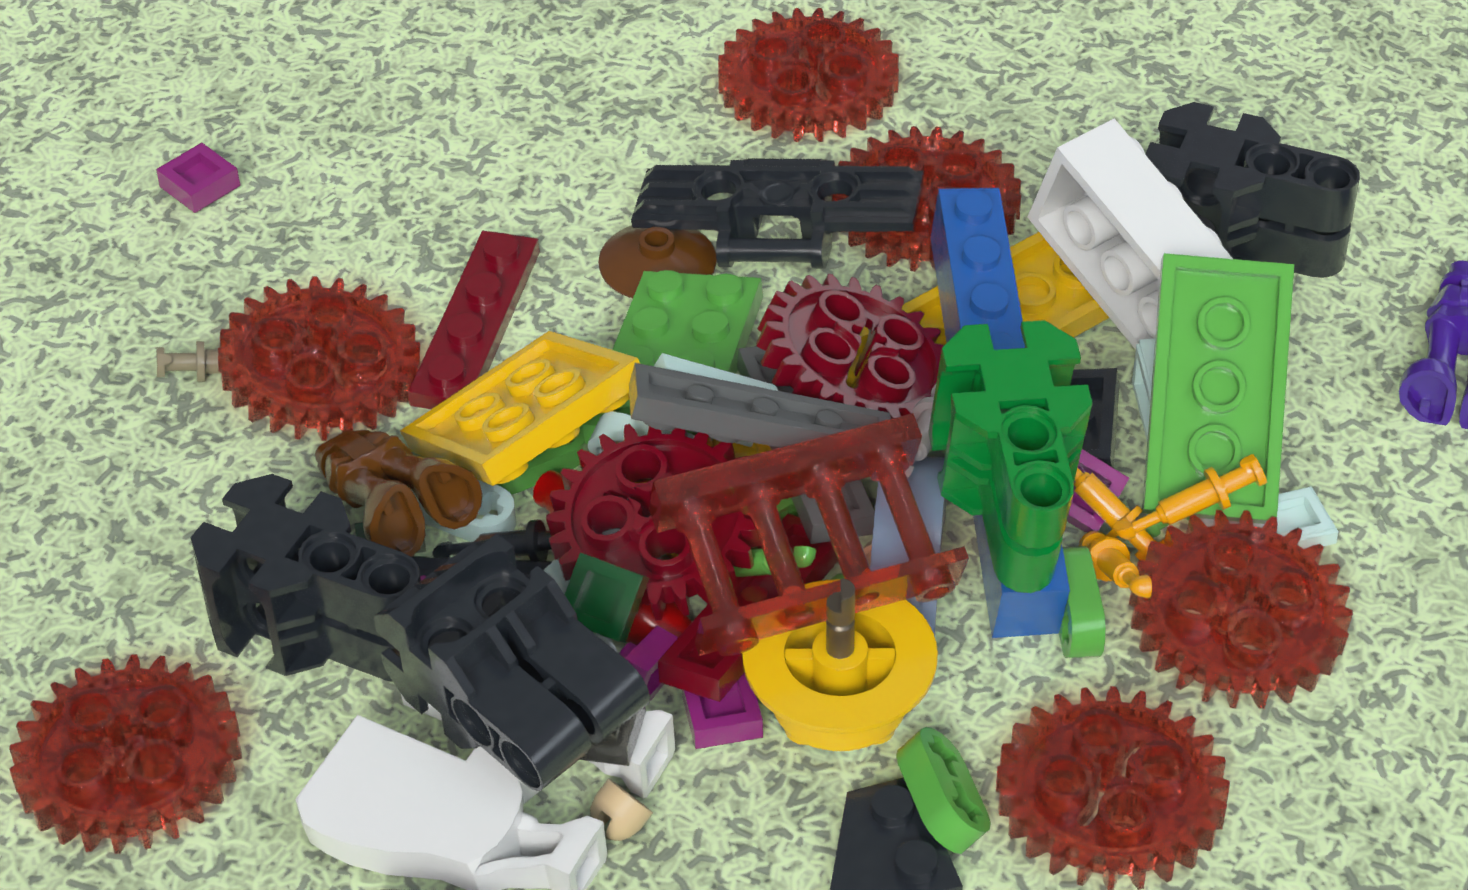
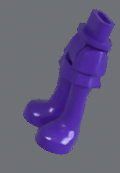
[1399,260,1468,429]

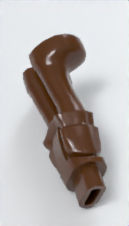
[315,430,482,557]

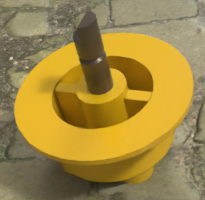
[742,579,938,751]

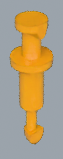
[1113,454,1267,540]
[1074,467,1169,567]
[1078,531,1152,598]

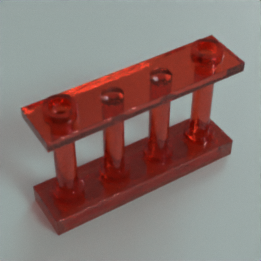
[649,413,969,656]

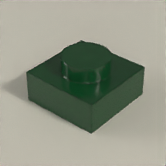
[564,552,649,643]

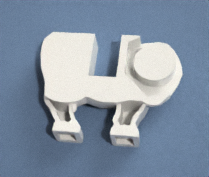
[295,633,675,890]

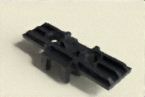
[631,158,924,269]

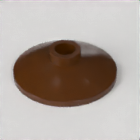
[598,225,717,298]

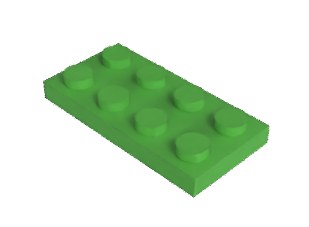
[1142,253,1294,525]
[582,270,763,444]

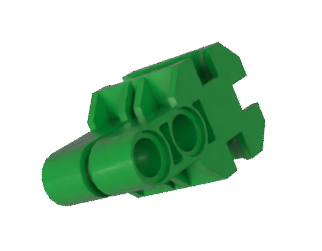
[928,320,1093,593]

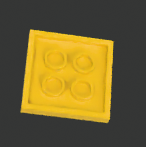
[400,331,640,486]

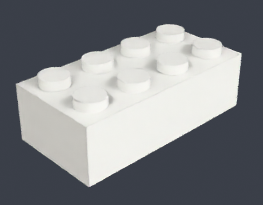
[1027,118,1233,350]

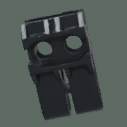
[1145,102,1360,278]
[190,474,421,682]
[373,533,651,791]

